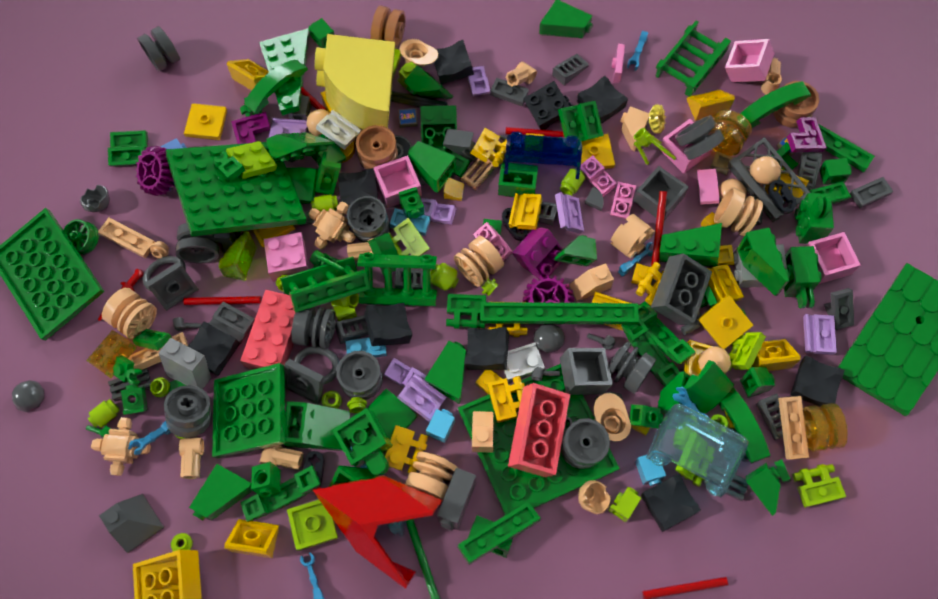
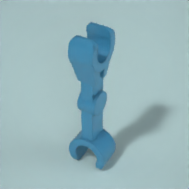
[627,31,648,71]
[618,242,653,276]
[673,387,710,426]
[128,421,171,455]
[300,553,325,599]

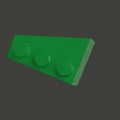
[660,223,722,267]

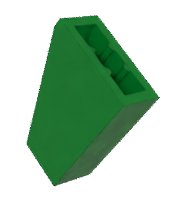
[539,0,593,38]
[408,141,456,193]
[424,341,466,404]
[189,464,253,521]

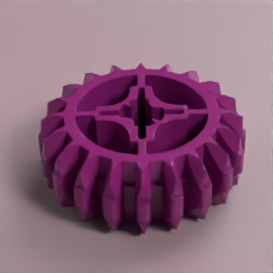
[135,146,175,196]
[522,274,575,303]

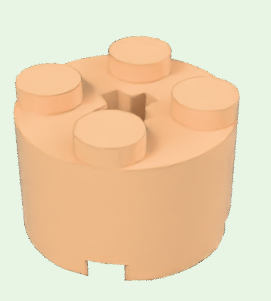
[611,214,655,259]

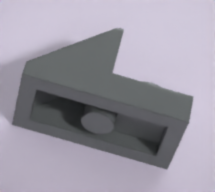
[443,129,476,162]
[824,288,854,330]

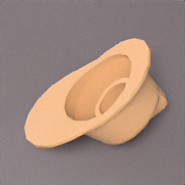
[400,39,438,67]
[594,393,631,441]

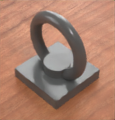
[143,256,199,311]
[284,346,339,405]

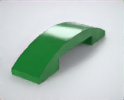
[244,59,308,114]
[736,81,811,132]
[638,301,696,364]
[621,317,680,386]
[719,387,770,464]
[240,466,321,522]

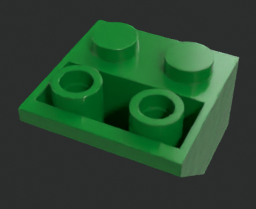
[498,162,538,197]

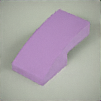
[468,66,490,96]
[421,198,456,225]
[383,358,426,387]

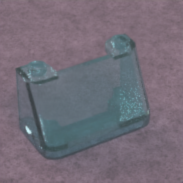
[646,404,749,497]

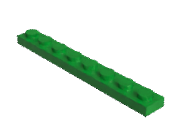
[480,302,639,325]

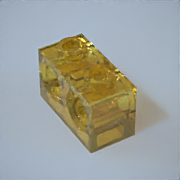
[86,330,137,378]

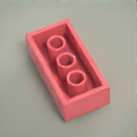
[240,290,295,370]
[508,383,570,477]

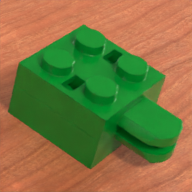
[794,193,834,244]
[784,246,821,309]
[332,408,393,476]

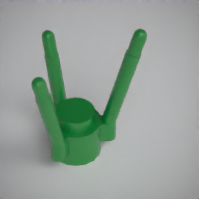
[309,250,344,271]

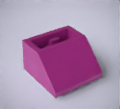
[512,227,563,279]

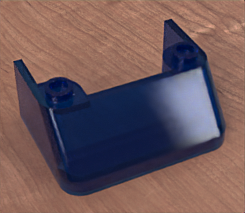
[504,132,582,179]

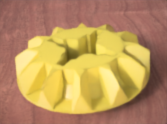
[649,104,666,133]

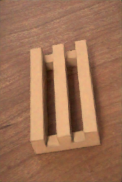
[461,158,495,191]

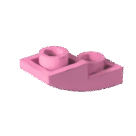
[579,155,617,197]
[697,169,719,205]
[610,182,636,219]
[473,222,513,261]

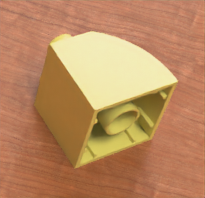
[315,34,395,131]

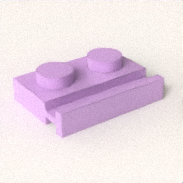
[269,118,307,137]
[555,192,584,234]
[803,314,837,355]
[397,374,446,421]

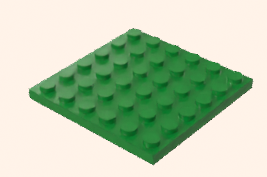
[166,142,306,237]
[458,364,620,515]

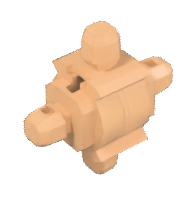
[308,201,356,250]
[91,418,151,476]

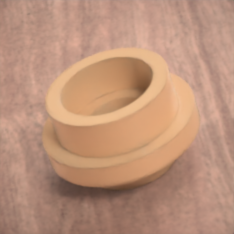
[150,241,169,258]

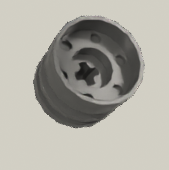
[347,196,390,243]
[291,307,335,349]
[609,341,657,394]

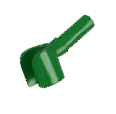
[86,425,111,437]

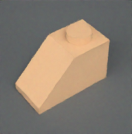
[620,106,649,151]
[569,263,614,302]
[472,411,493,452]

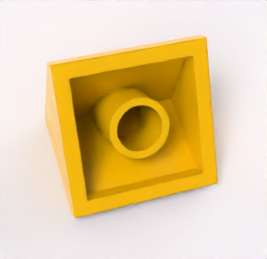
[227,59,269,91]
[687,89,735,121]
[752,339,801,371]
[224,519,279,558]

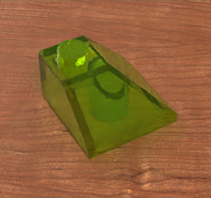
[219,231,257,281]

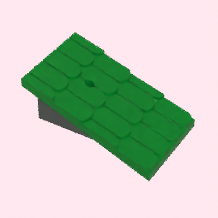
[838,263,938,417]

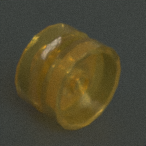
[711,110,752,156]
[803,403,848,452]

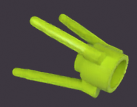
[634,128,676,165]

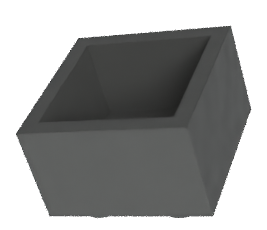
[633,166,689,220]
[560,348,613,395]

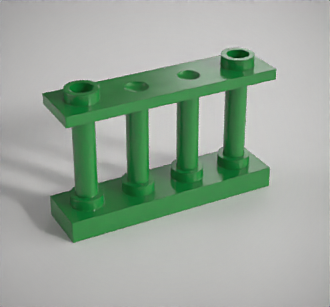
[656,20,731,97]
[357,252,437,306]
[280,256,370,313]

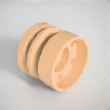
[714,187,763,236]
[454,236,504,287]
[102,288,157,339]
[405,452,458,502]

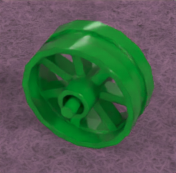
[64,219,99,255]

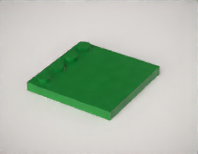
[212,363,285,458]

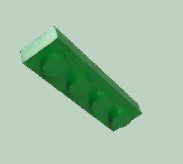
[818,124,875,172]
[457,501,541,565]

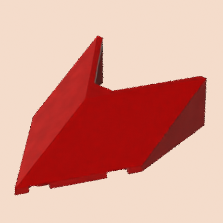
[312,476,442,589]

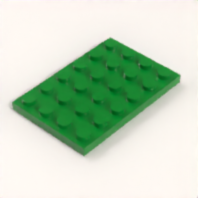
[0,208,105,341]

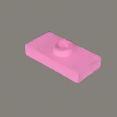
[611,43,625,83]

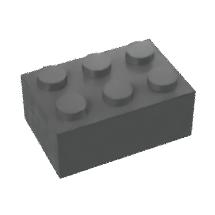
[651,254,712,325]

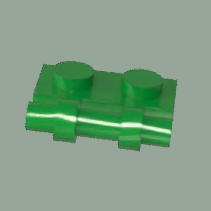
[446,294,486,329]

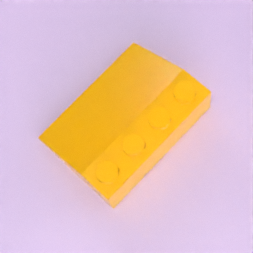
[133,550,202,599]

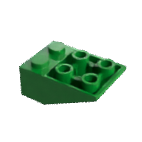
[420,105,457,155]
[266,132,334,163]
[737,228,789,296]
[284,401,351,451]

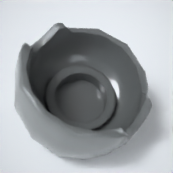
[80,185,110,212]
[533,324,565,353]
[12,380,44,412]

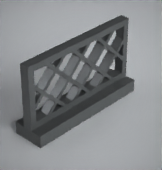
[727,137,811,223]

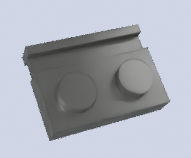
[208,302,255,344]

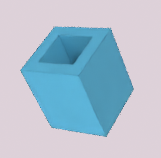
[426,409,455,443]
[635,452,666,486]

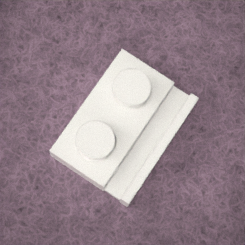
[316,110,361,150]
[504,342,545,382]

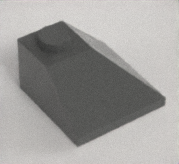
[99,494,164,553]

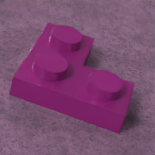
[231,112,271,144]
[787,117,827,152]

